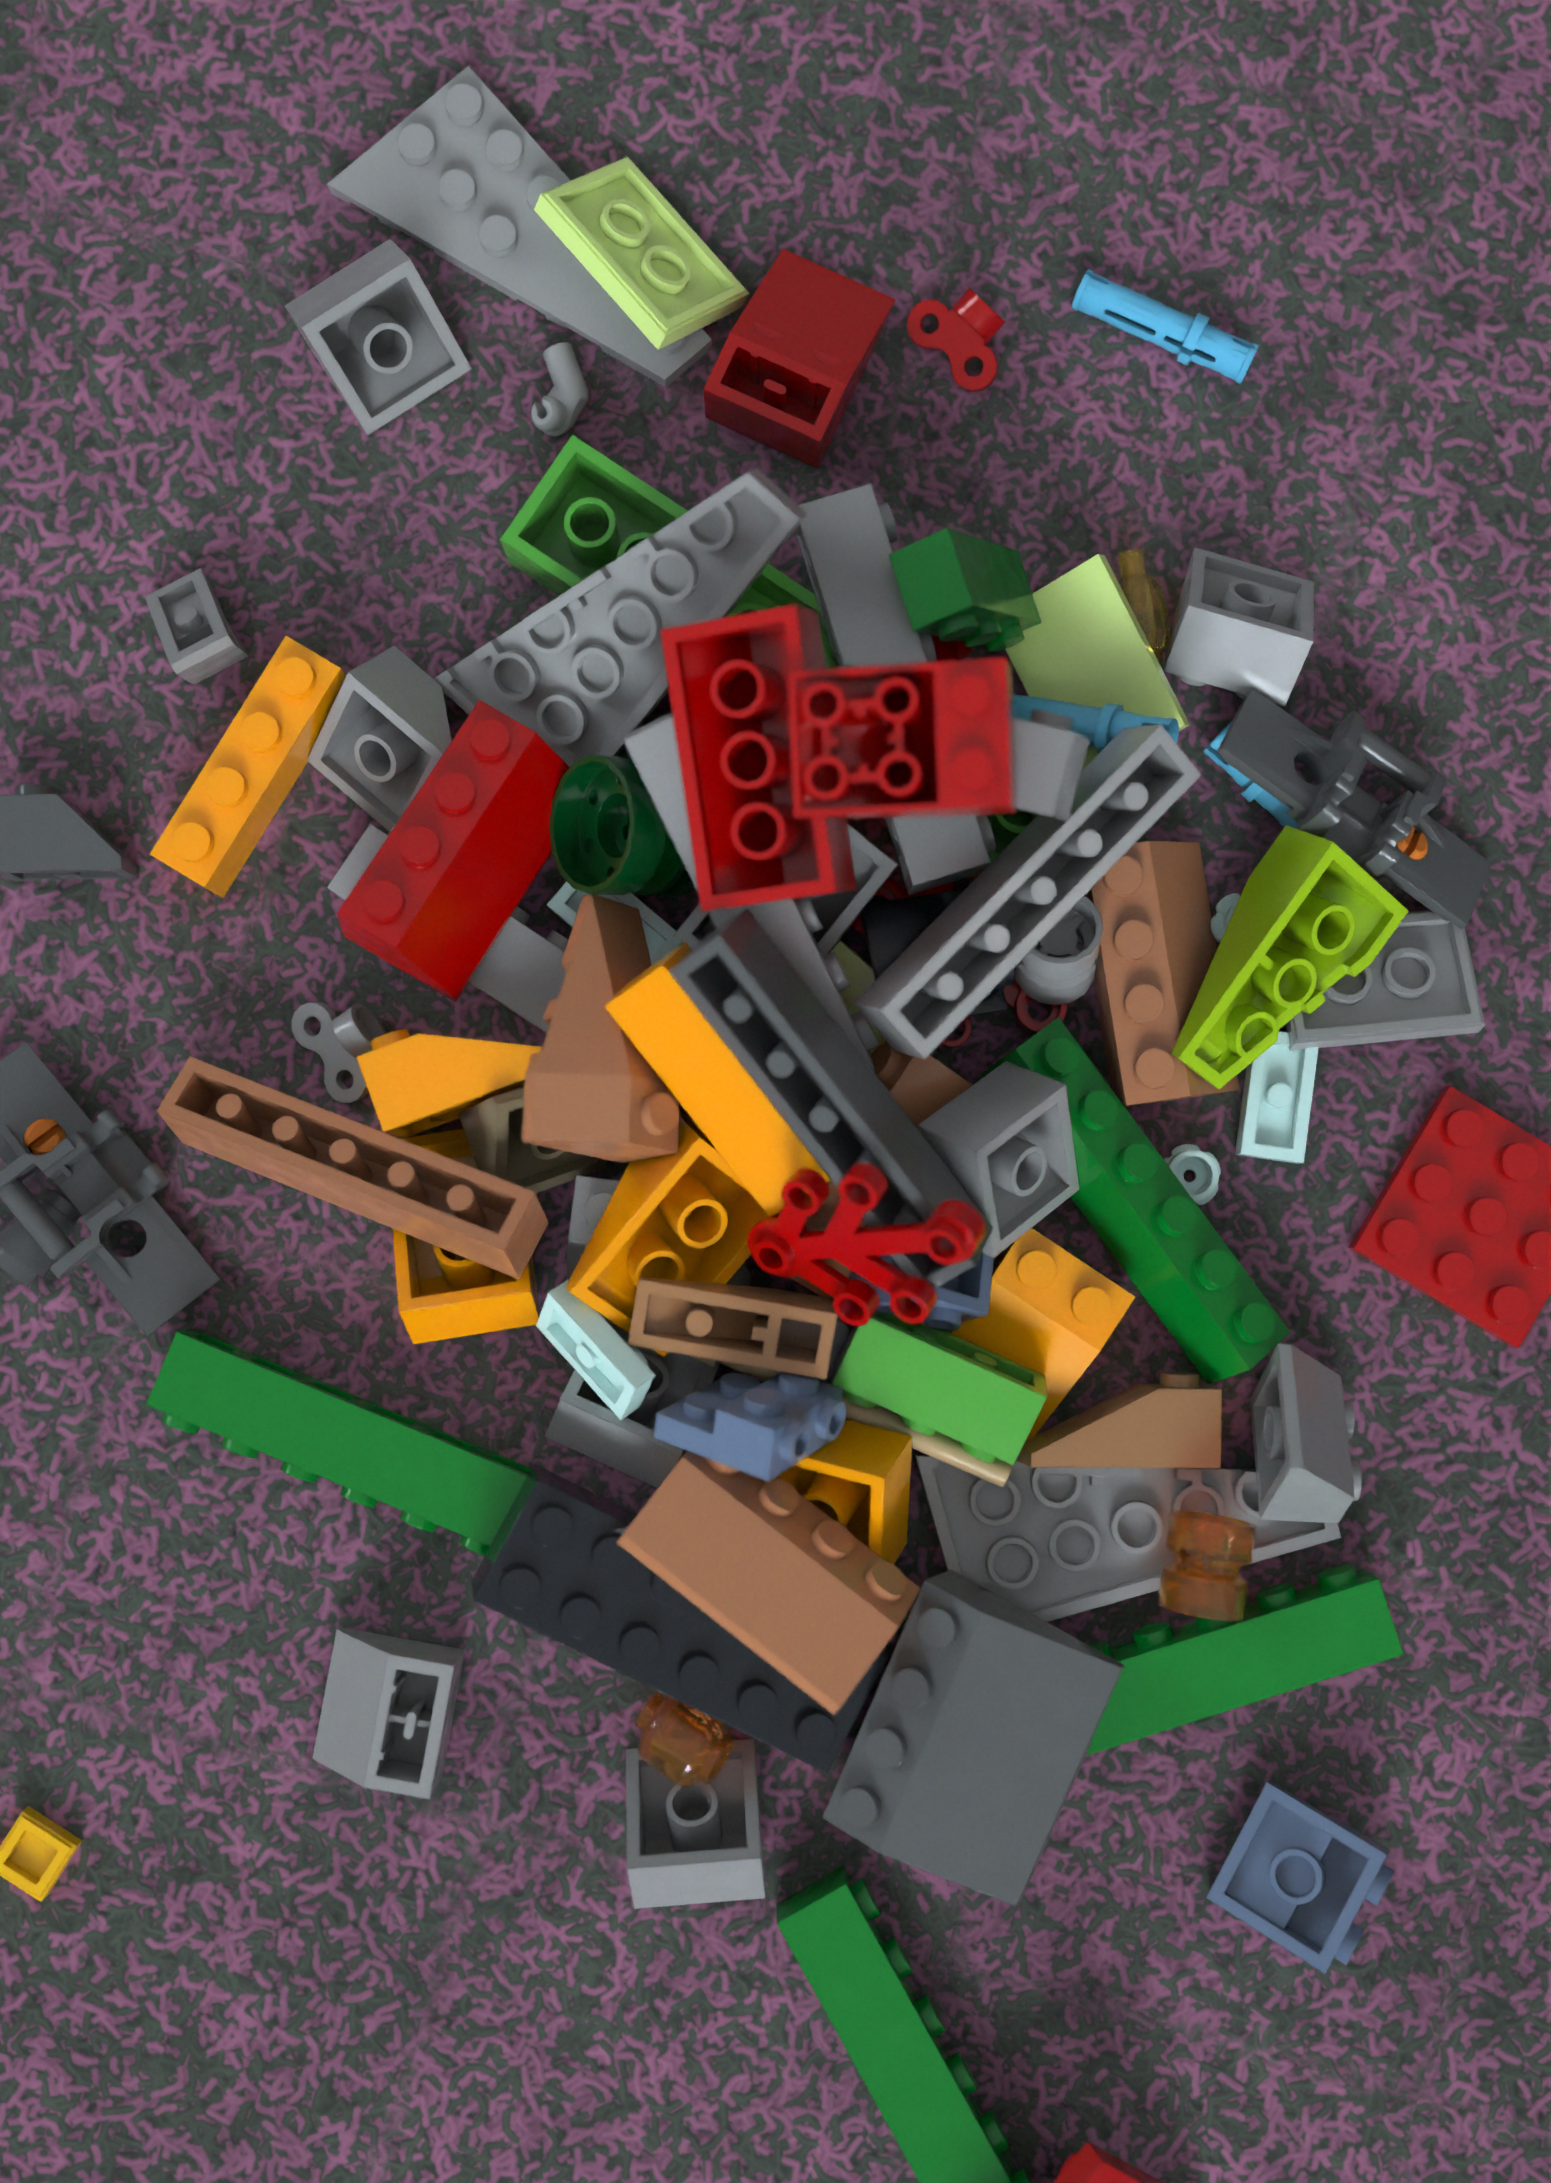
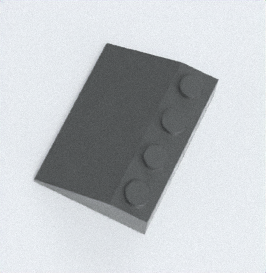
[822,1570,1125,1906]

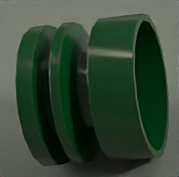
[549,754,696,898]

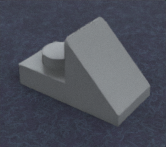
[145,568,248,685]

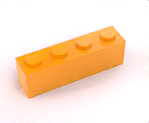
[150,636,346,898]
[604,942,831,1217]

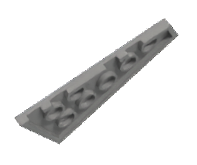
[327,66,712,387]
[433,468,807,767]
[914,1453,1341,1622]

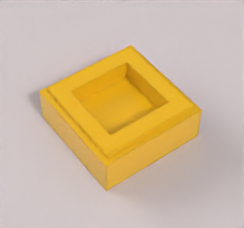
[0,1806,82,1902]

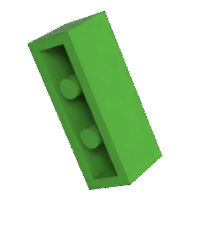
[832,1312,1047,1465]

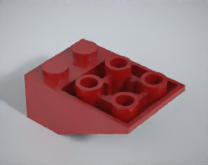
[703,249,896,468]
[788,657,1016,818]

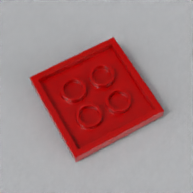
[1348,1085,1551,1348]

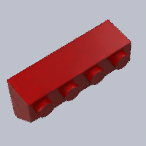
[660,604,857,912]
[337,699,570,1002]

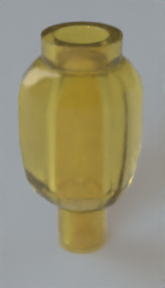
[1118,549,1171,664]

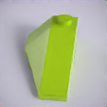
[1172,825,1409,1089]

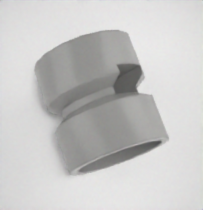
[1014,896,1103,1005]

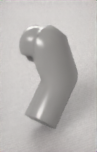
[531,342,589,436]

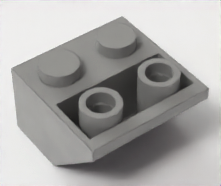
[312,1627,465,1799]

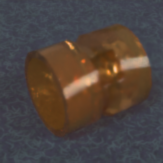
[1157,1510,1256,1621]

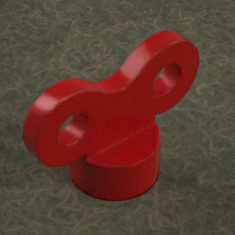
[907,288,1005,392]

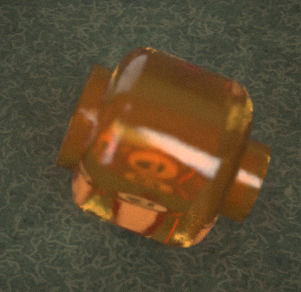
[636,1693,736,1788]

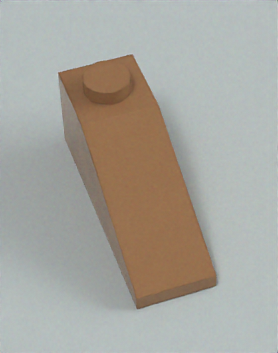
[628,1277,838,1379]
[1016,1372,1222,1468]

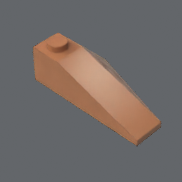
[522,894,679,1163]

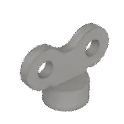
[291,1002,387,1103]

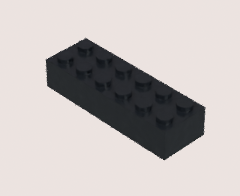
[472,1463,889,1774]

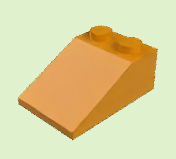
[356,1029,542,1138]
[566,1114,782,1357]
[392,1129,540,1345]
[947,1228,1135,1440]
[778,1420,912,1565]

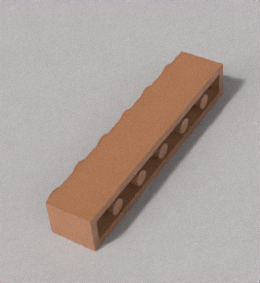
[157,1057,549,1279]

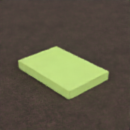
[534,157,749,350]
[1006,554,1190,771]

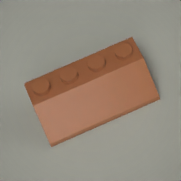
[1084,841,1240,1107]
[617,1451,921,1715]

